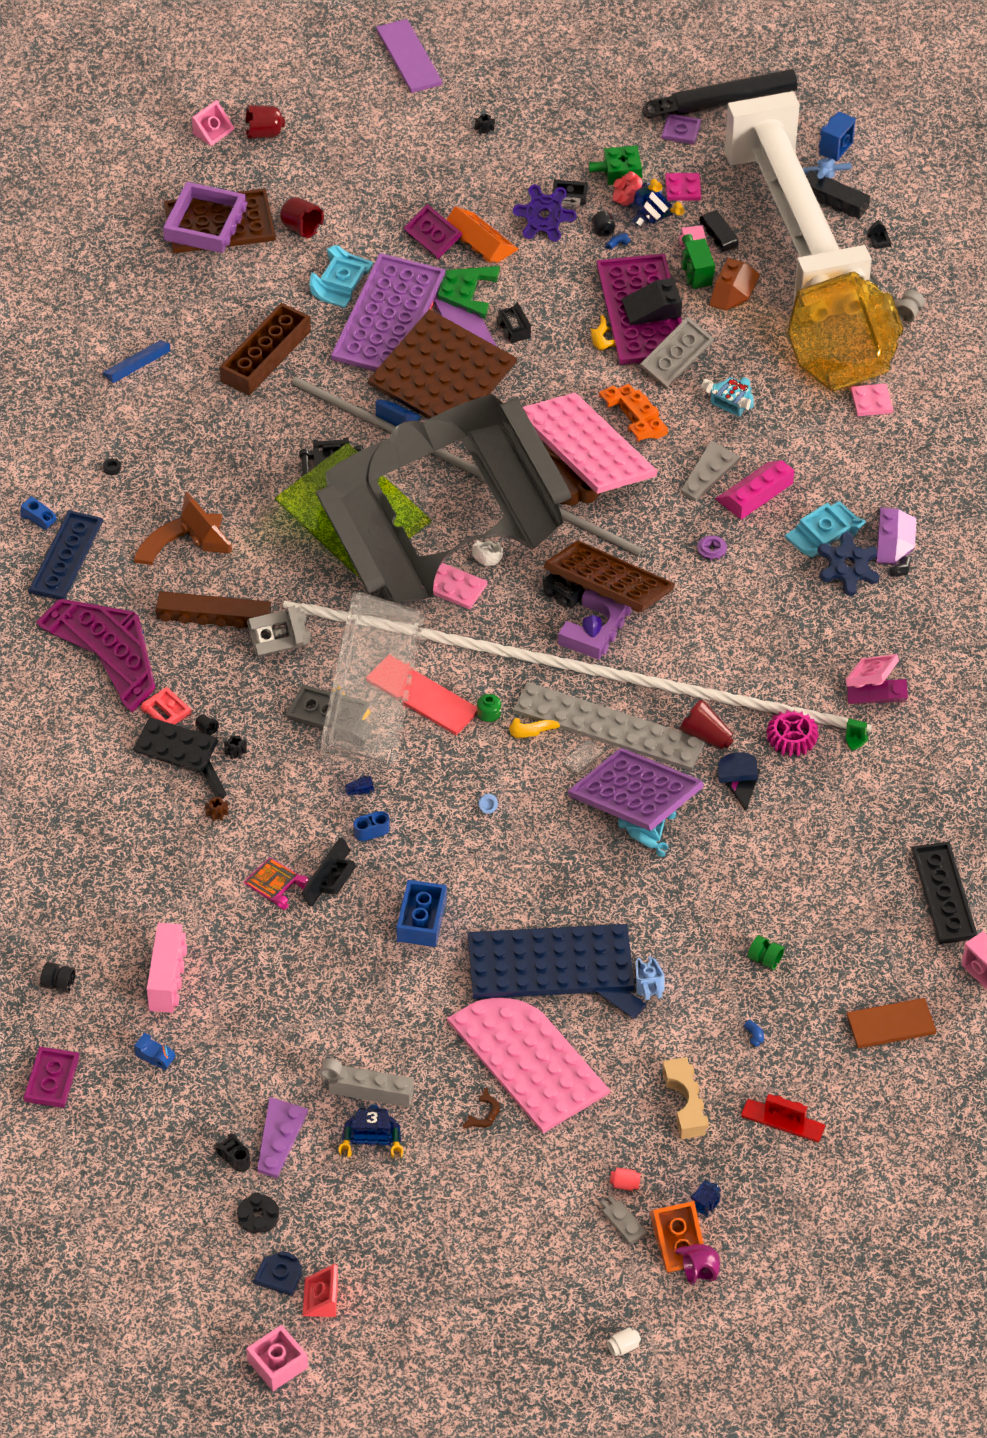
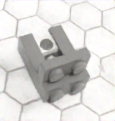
[247,605,311,658]

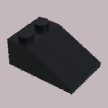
[622,278,682,326]

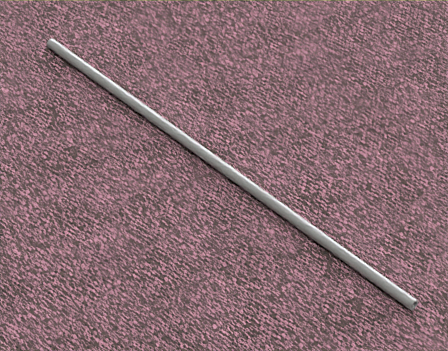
[292,377,644,557]

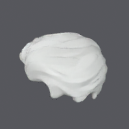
[472,540,503,566]

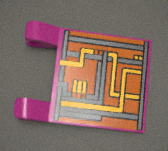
[244,857,309,910]

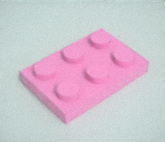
[422,563,487,609]
[846,654,899,688]

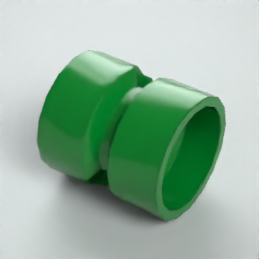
[747,935,785,970]

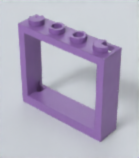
[163,182,248,253]

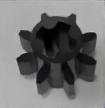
[475,114,495,134]
[224,735,247,759]

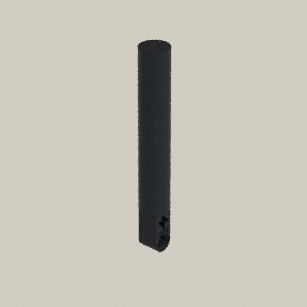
[642,69,798,118]

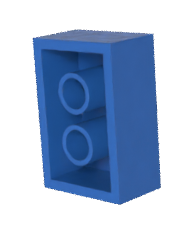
[397,880,447,947]

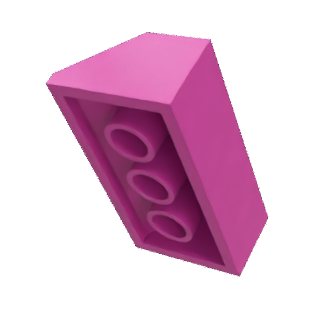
[716,460,794,519]

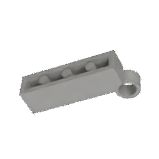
[319,1058,414,1108]

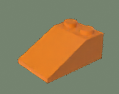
[649,1201,704,1273]

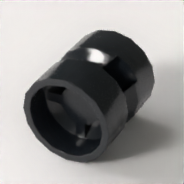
[40,962,76,993]

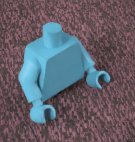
[618,810,676,857]

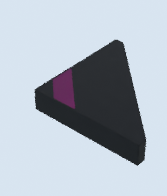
[727,768,760,810]

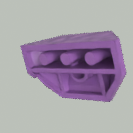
[876,507,916,564]

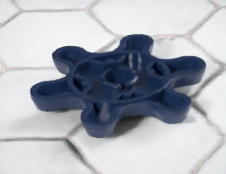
[817,532,879,596]

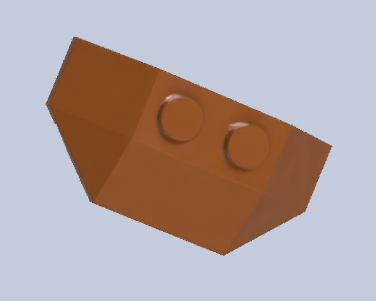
[709,258,760,310]
[180,492,232,553]

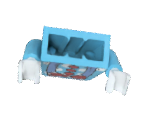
[700,377,754,417]

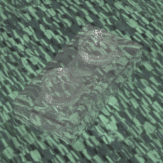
[562,740,603,777]

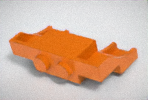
[599,383,668,441]

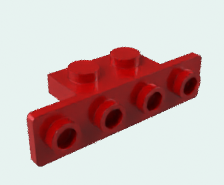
[741,1094,826,1142]

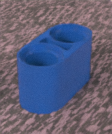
[353,811,390,841]

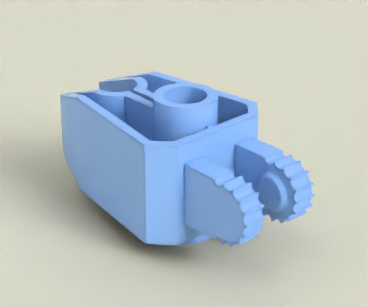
[636,956,665,1000]

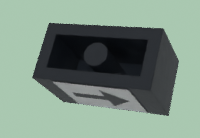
[552,179,588,205]

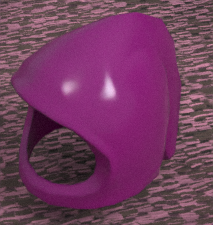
[675,1245,720,1285]

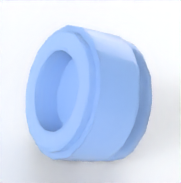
[479,793,498,814]

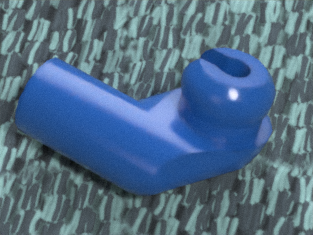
[605,233,631,250]
[744,1019,764,1047]

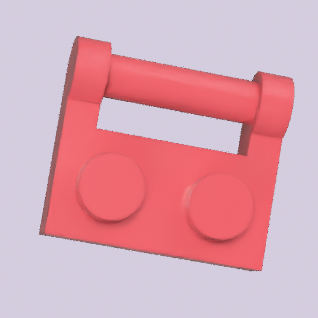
[140,687,191,725]

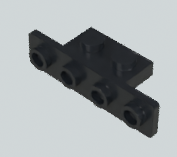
[301,838,356,906]

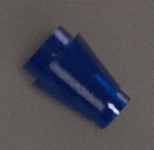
[345,775,375,796]

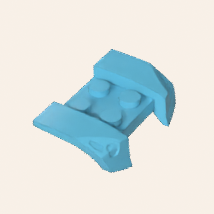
[309,245,374,308]
[784,501,866,557]

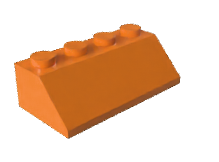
[446,206,519,263]

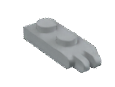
[600,1196,647,1246]

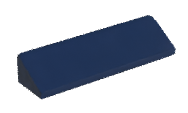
[594,989,647,1019]

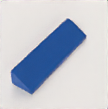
[102,340,170,383]

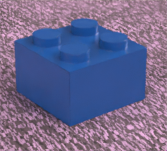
[818,111,856,162]

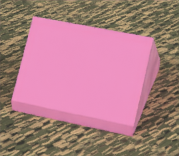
[192,100,235,146]

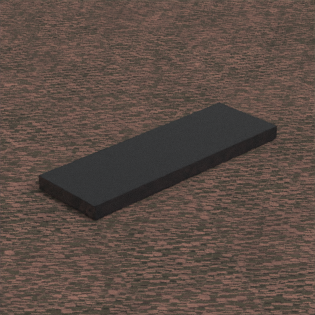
[911,841,978,944]

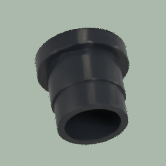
[195,714,219,736]

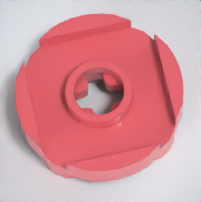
[613,171,642,206]

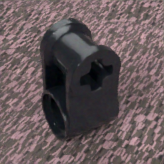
[214,1133,251,1172]

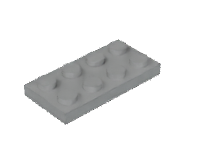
[640,317,714,389]

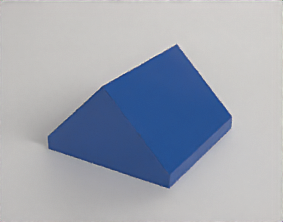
[375,399,421,426]

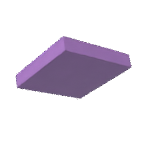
[661,114,702,145]

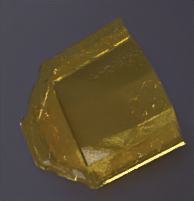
[787,271,904,392]

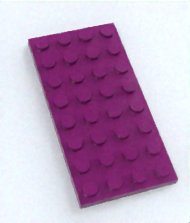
[596,253,682,365]

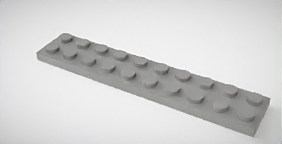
[513,682,705,771]

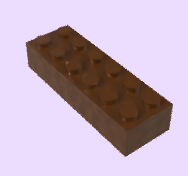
[220,303,311,396]

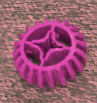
[766,709,819,757]

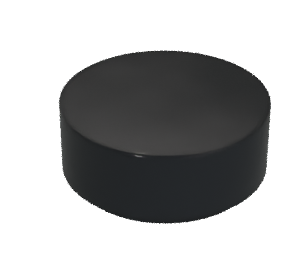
[103,459,121,475]

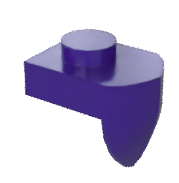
[582,615,602,637]

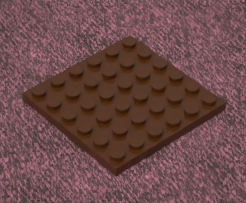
[368,309,517,419]

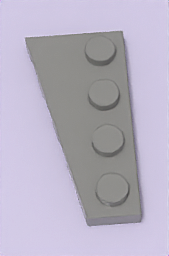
[681,440,740,502]

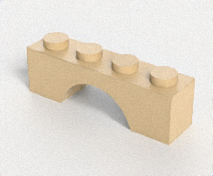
[662,1057,709,1139]

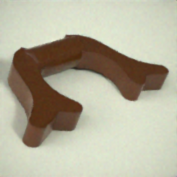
[463,1088,500,1129]

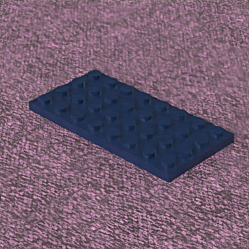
[468,924,635,999]

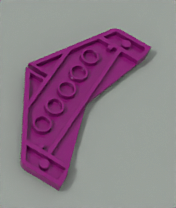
[36,599,155,713]

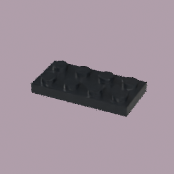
[133,717,218,774]

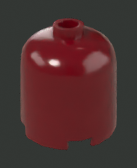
[245,105,285,139]
[280,197,324,238]

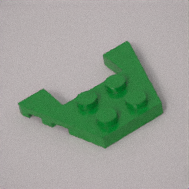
[438,266,500,319]

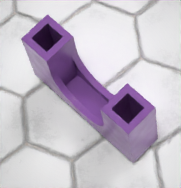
[558,589,632,660]

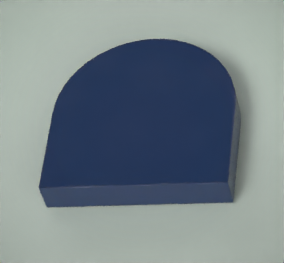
[718,752,758,783]
[253,1251,302,1296]

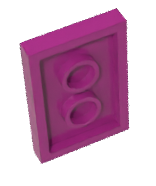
[403,204,462,259]
[24,1046,80,1108]

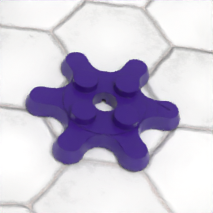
[513,184,577,242]

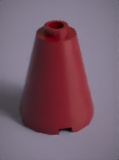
[679,700,734,749]

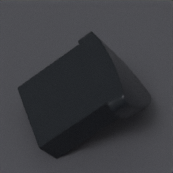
[867,220,891,249]

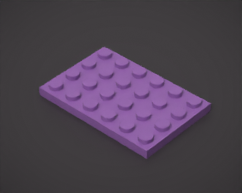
[568,748,704,831]

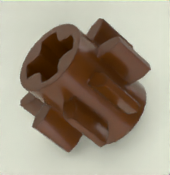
[205,797,229,821]

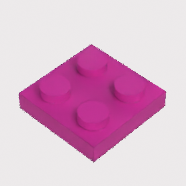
[665,173,701,201]

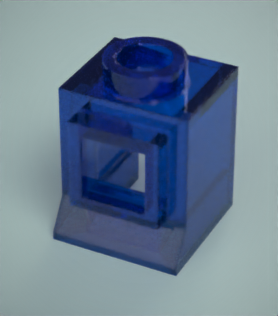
[691,1179,721,1217]

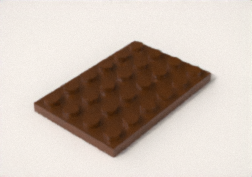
[164,188,276,254]
[544,540,675,612]

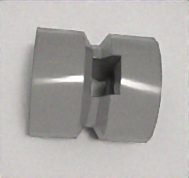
[894,290,925,323]

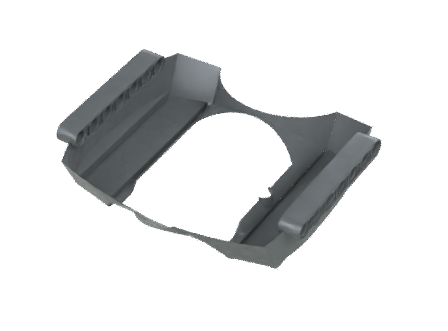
[316,394,572,606]

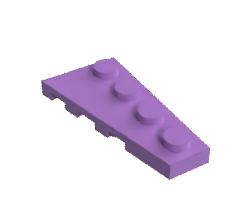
[258,1097,308,1178]

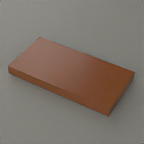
[846,998,936,1049]

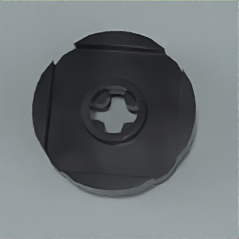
[237,1192,279,1234]

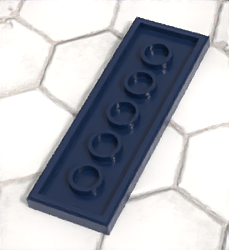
[29,510,103,600]

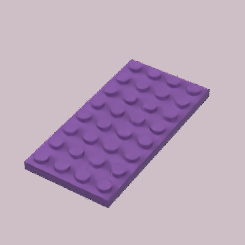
[331,253,446,371]

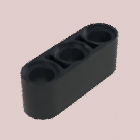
[699,210,739,252]

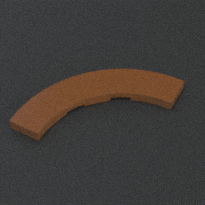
[134,513,223,565]

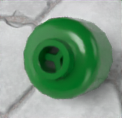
[477,694,502,722]

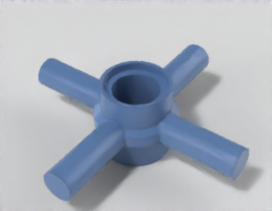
[802,158,852,179]

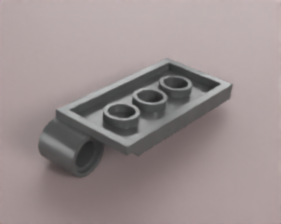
[286,685,372,747]

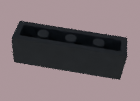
[806,170,870,219]

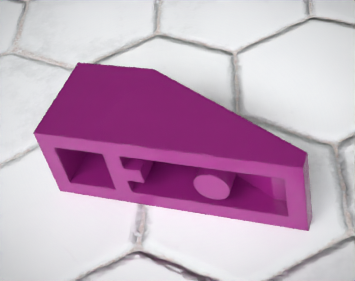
[847,679,908,704]

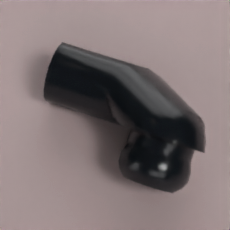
[889,556,911,577]

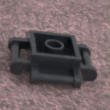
[299,437,364,491]

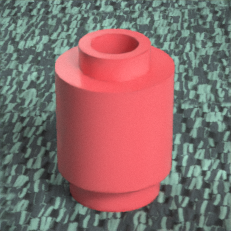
[610,1167,641,1191]

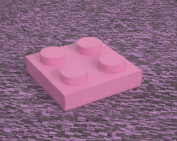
[851,384,893,416]

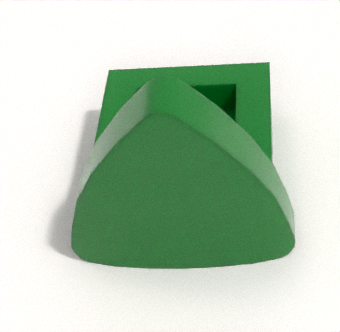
[845,718,868,751]

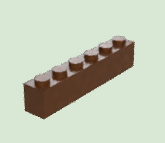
[156,591,271,629]

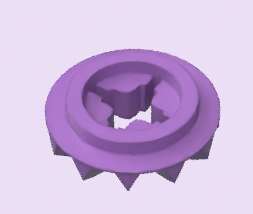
[697,536,727,561]

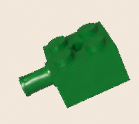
[588,145,642,185]
[681,234,715,289]

